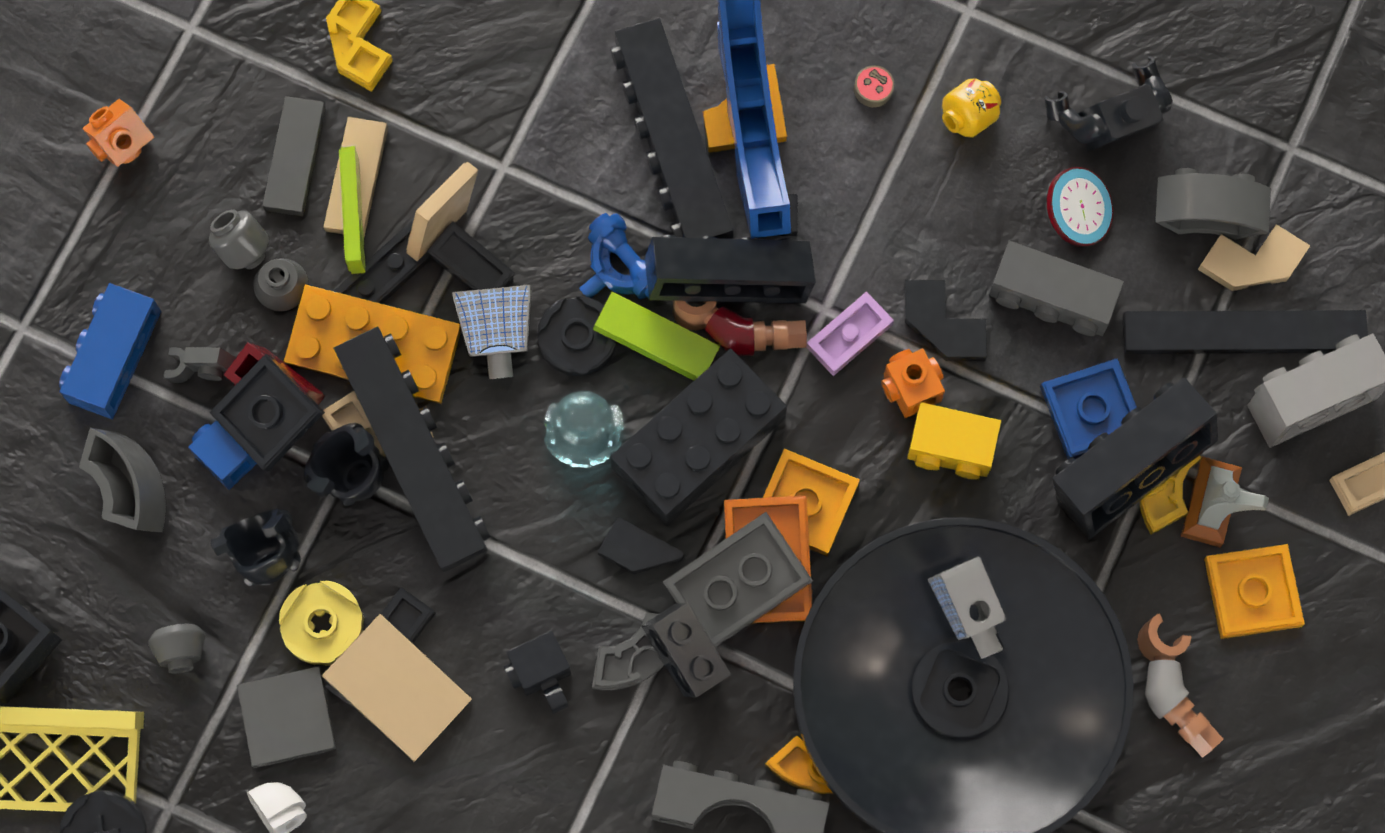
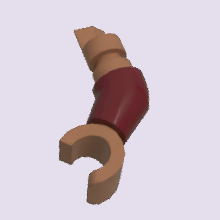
[672,301,807,356]

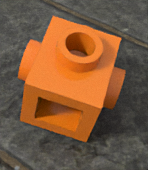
[82,99,154,167]
[881,348,945,418]

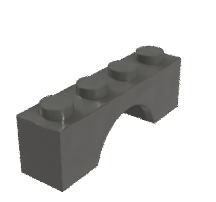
[651,761,829,833]

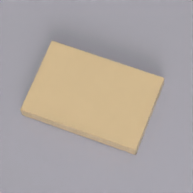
[322,614,472,762]

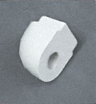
[247,783,307,833]

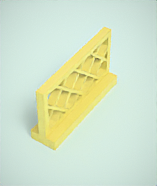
[0,706,144,812]

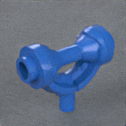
[579,213,649,299]

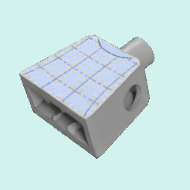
[452,285,532,379]
[928,557,1006,659]

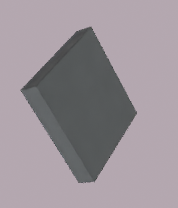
[237,666,337,768]

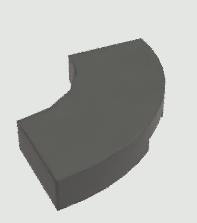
[592,612,665,691]

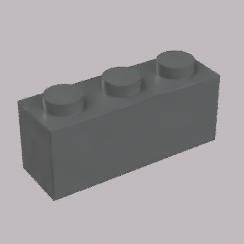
[989,240,1124,337]

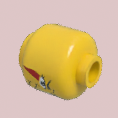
[942,79,1001,137]

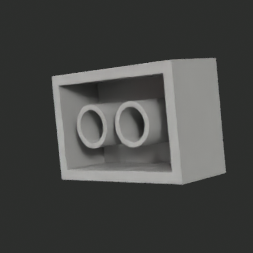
[1247,334,1385,448]

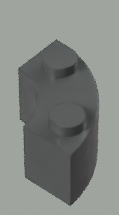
[1155,168,1271,240]
[79,428,166,532]

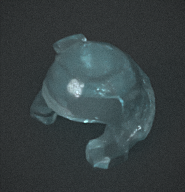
[544,391,624,469]

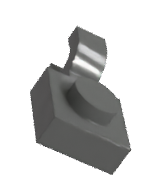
[164,347,236,383]

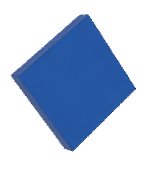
[1040,358,1137,459]

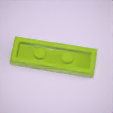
[339,146,366,274]
[593,292,720,381]

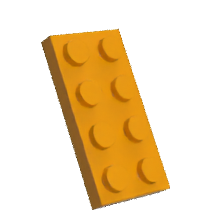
[284,284,462,404]

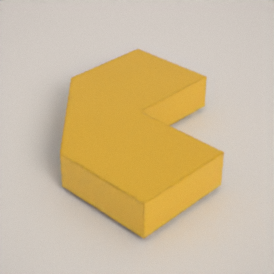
[326,0,393,92]

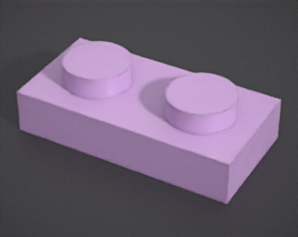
[806,291,894,376]

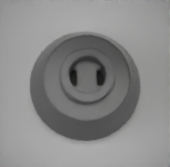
[253,258,309,311]
[148,624,206,673]

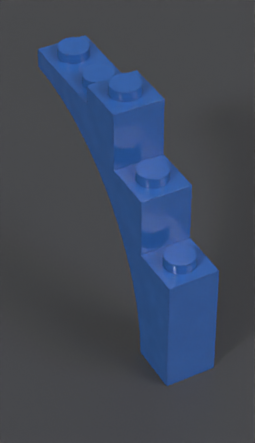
[717,0,791,239]

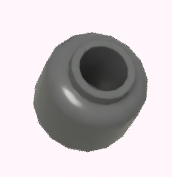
[209,209,269,269]

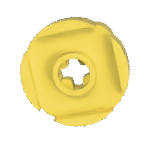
[279,581,364,666]

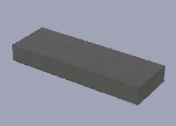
[262,96,326,216]

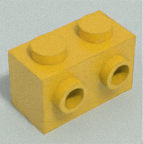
[907,402,1001,479]

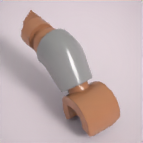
[1137,613,1224,758]

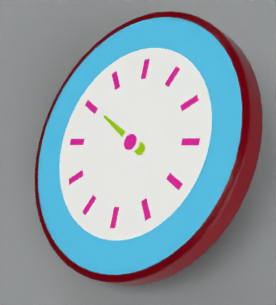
[1047,167,1113,247]

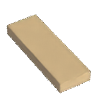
[324,117,388,237]

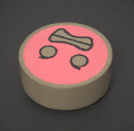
[854,66,894,107]

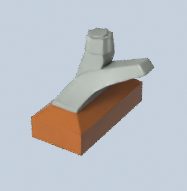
[1180,456,1269,548]

